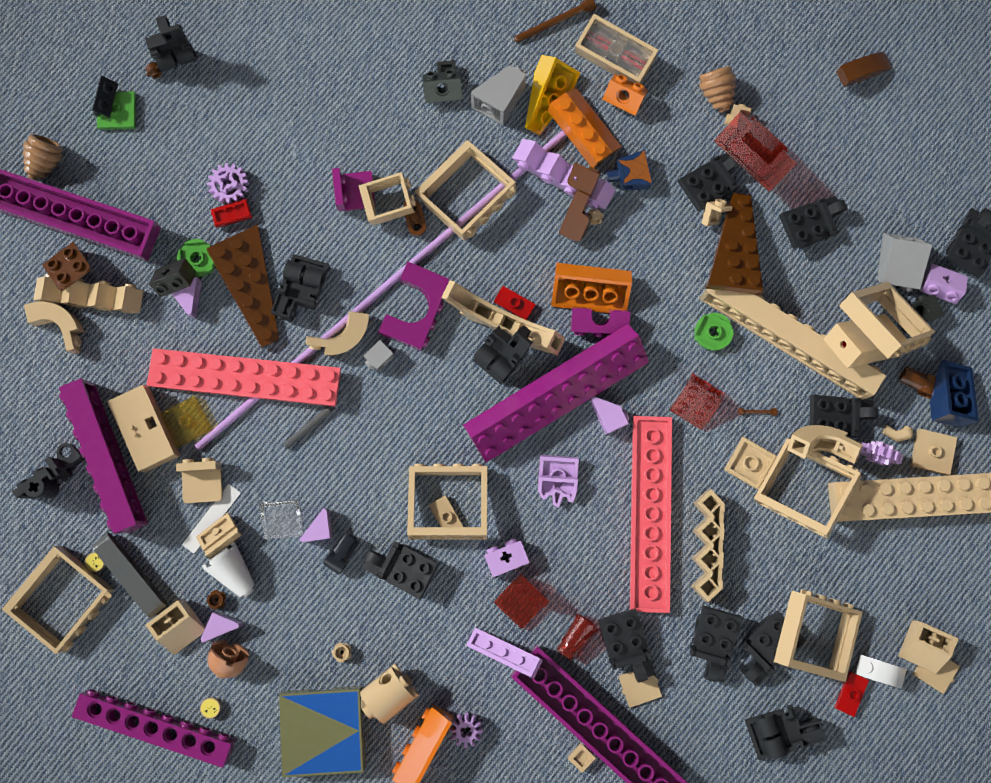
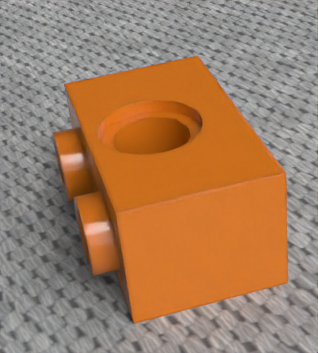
[602,74,648,115]

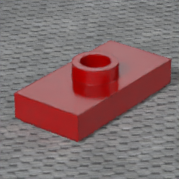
[210,199,253,228]
[493,286,536,320]
[834,671,869,717]

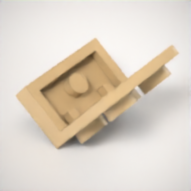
[176,458,222,503]

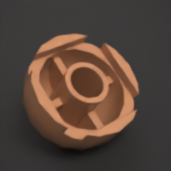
[207,640,249,679]

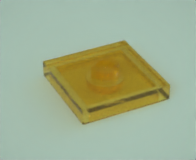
[160,395,213,448]

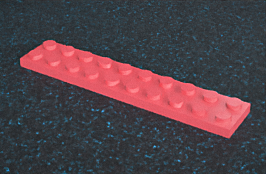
[147,348,342,407]
[630,416,672,613]

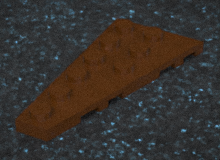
[705,193,763,295]
[206,224,279,349]

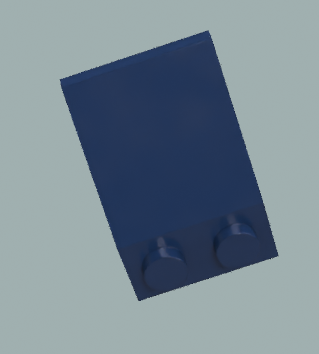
[930,360,979,428]

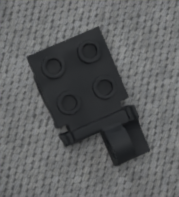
[145,15,197,72]
[677,151,743,212]
[779,196,848,250]
[945,208,991,278]
[271,254,329,322]
[473,325,533,385]
[809,394,879,437]
[12,443,86,499]
[362,541,439,600]
[690,605,743,682]
[598,608,655,683]
[741,610,807,686]
[745,704,827,760]

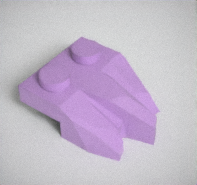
[538,455,579,508]

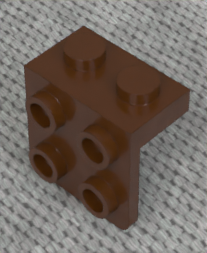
[42,242,91,291]

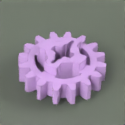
[207,163,249,204]
[860,441,903,466]

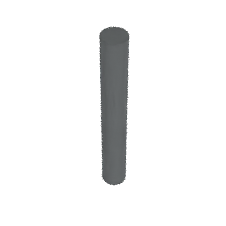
[283,407,332,450]

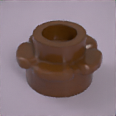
[145,62,162,79]
[207,590,226,610]

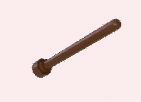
[514,0,596,43]

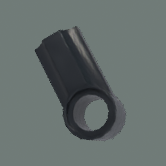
[323,533,360,575]

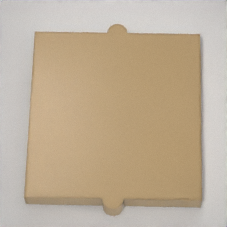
[913,660,960,694]
[618,671,662,708]

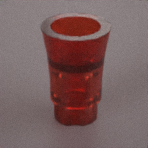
[557,613,600,660]

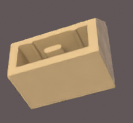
[146,599,205,655]
[898,620,959,673]

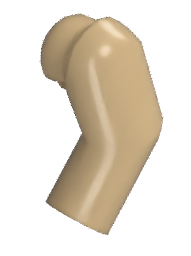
[882,425,913,442]

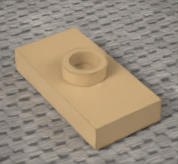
[429,495,463,527]

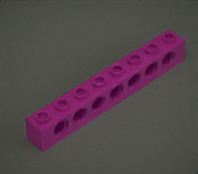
[71,689,236,768]

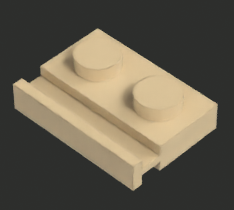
[196,513,242,559]

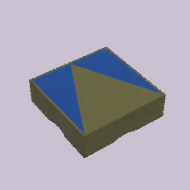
[279,686,366,778]

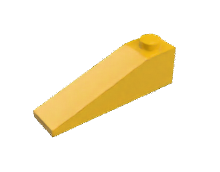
[525,55,580,135]

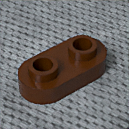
[403,200,427,237]

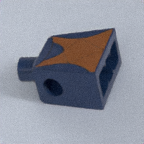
[606,150,653,190]

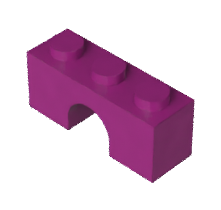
[570,307,630,337]

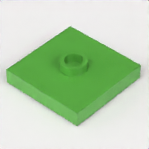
[97,91,136,130]

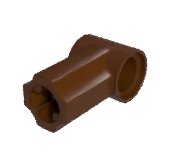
[899,366,936,399]

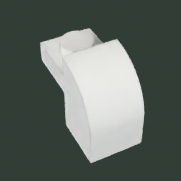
[855,655,907,689]

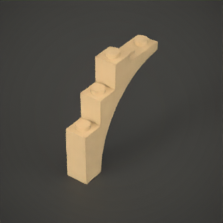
[441,281,566,356]

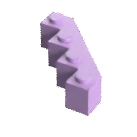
[513,139,616,210]

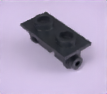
[92,75,118,118]

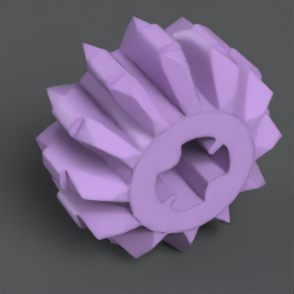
[449,712,483,748]

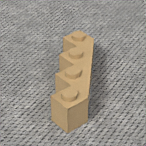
[33,274,143,314]
[691,489,725,602]

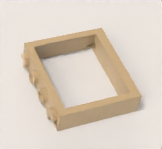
[414,140,517,241]
[839,282,935,359]
[754,438,861,539]
[407,464,487,540]
[2,546,115,654]
[774,589,862,682]

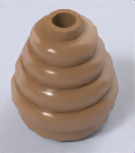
[699,66,736,112]
[22,134,63,181]

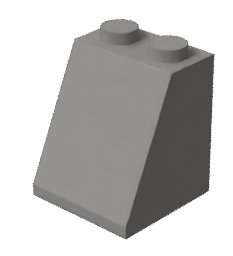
[471,65,526,125]
[877,233,932,291]

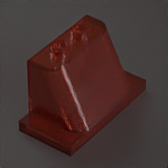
[713,111,797,192]

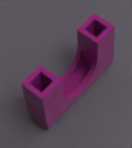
[378,261,450,351]

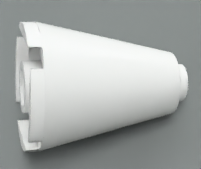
[202,542,255,597]

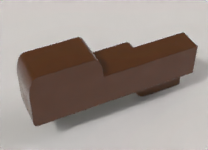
[559,163,601,241]

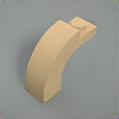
[24,301,84,354]
[305,311,369,355]
[787,425,863,464]

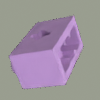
[920,263,968,304]
[484,538,529,577]

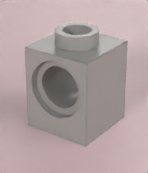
[364,340,395,372]

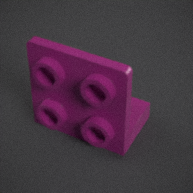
[332,168,376,212]

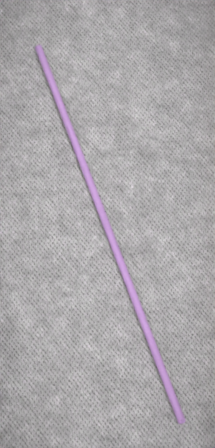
[195,130,567,451]

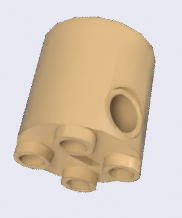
[360,663,419,724]

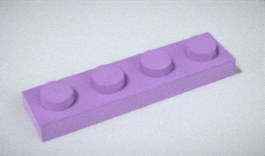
[466,628,543,679]

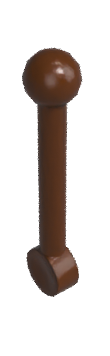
[738,408,778,416]

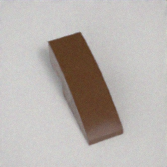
[836,52,892,88]

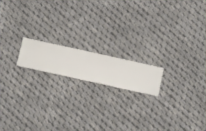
[182,484,240,554]

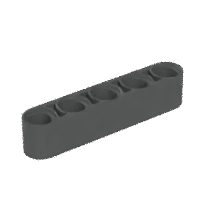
[92,532,168,619]

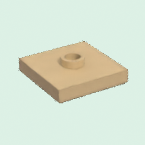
[910,429,957,475]
[724,437,777,490]

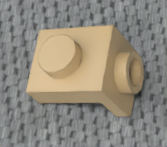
[724,104,752,134]
[701,199,732,226]

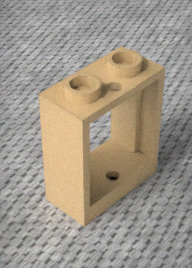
[359,172,416,226]

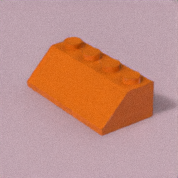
[547,88,622,168]
[551,263,632,313]
[392,704,454,783]

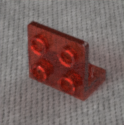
[670,373,725,430]
[494,574,549,629]

